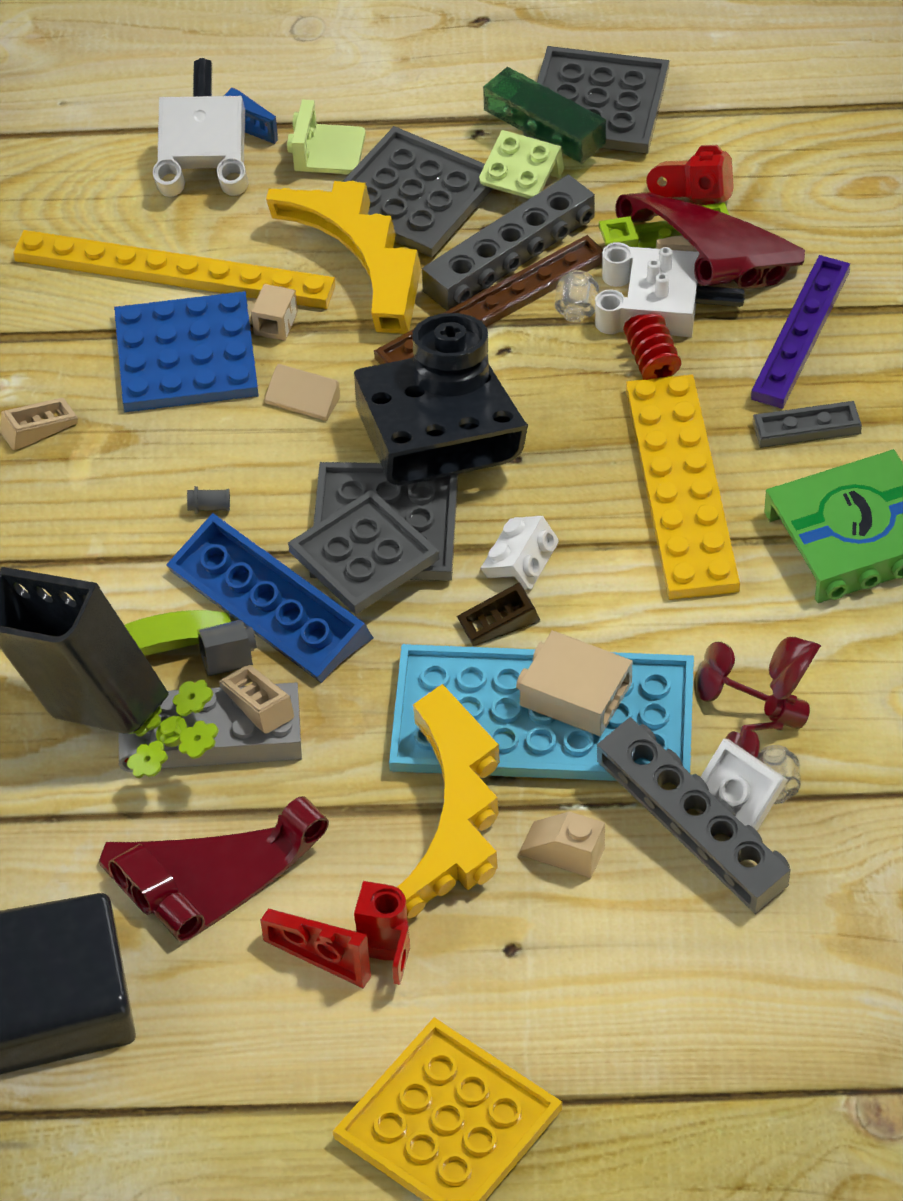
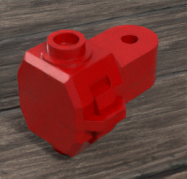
[646,145,734,206]

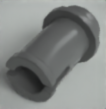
[187,486,230,514]

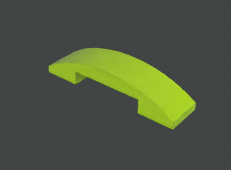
[598,202,729,249]
[125,610,231,656]

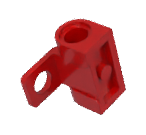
[354,881,410,985]

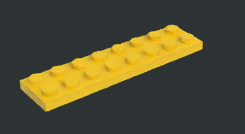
[626,374,740,600]

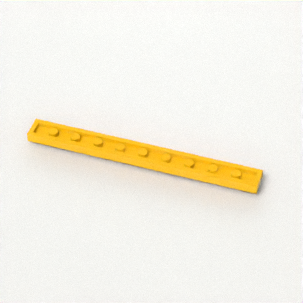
[13,230,336,309]

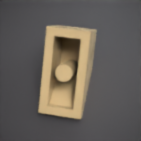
[520,811,605,878]

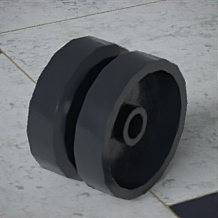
[412,313,489,396]

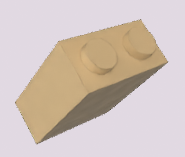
[516,630,633,737]

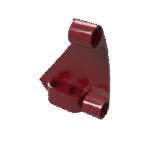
[615,192,805,289]
[99,796,329,942]

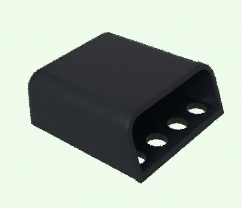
[354,358,528,486]
[0,567,169,734]
[0,893,136,1075]

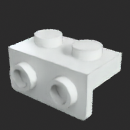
[480,516,559,590]

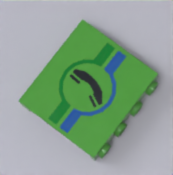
[764,449,903,603]

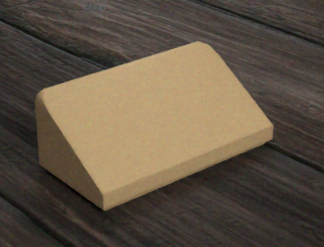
[265,364,340,421]

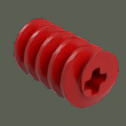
[623,314,682,380]

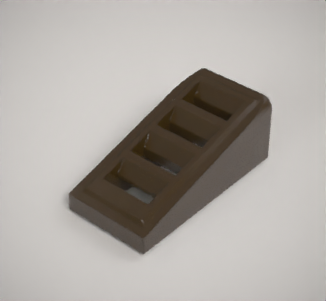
[457,582,540,646]

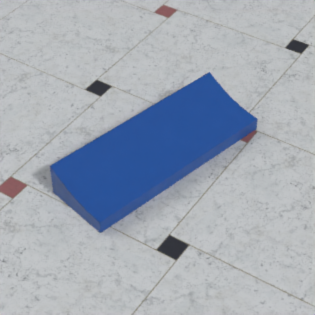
[166,513,374,683]

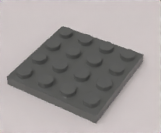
[524,46,670,154]
[342,126,493,258]
[309,462,459,581]

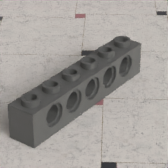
[422,174,595,311]
[597,717,791,914]

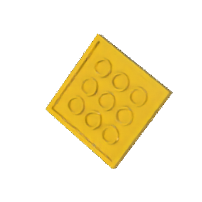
[333,1017,562,1201]

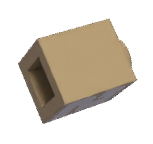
[251,284,298,341]

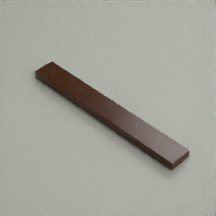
[374,235,603,364]

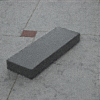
[753,401,862,448]

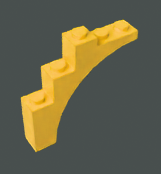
[266,181,421,334]
[397,684,500,919]

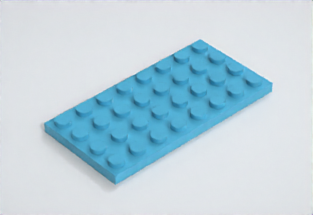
[389,644,694,781]

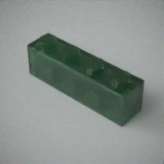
[483,66,606,164]

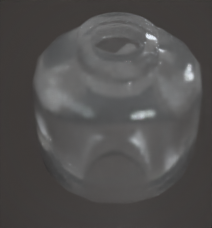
[554,270,599,322]
[757,745,801,804]

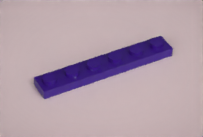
[751,255,850,409]

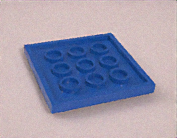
[114,291,259,412]

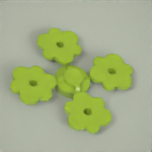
[127,680,219,778]

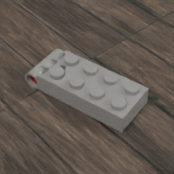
[119,682,302,772]

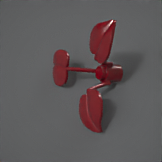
[695,637,821,758]

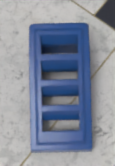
[224,88,278,144]

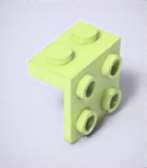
[287,99,366,174]
[479,130,564,199]

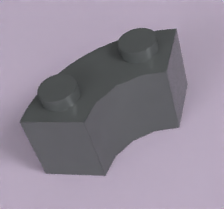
[198,620,257,677]

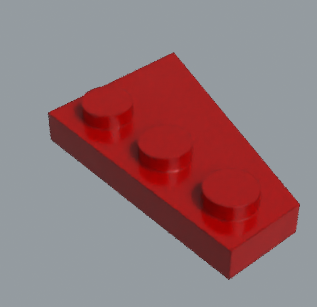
[260,908,371,989]

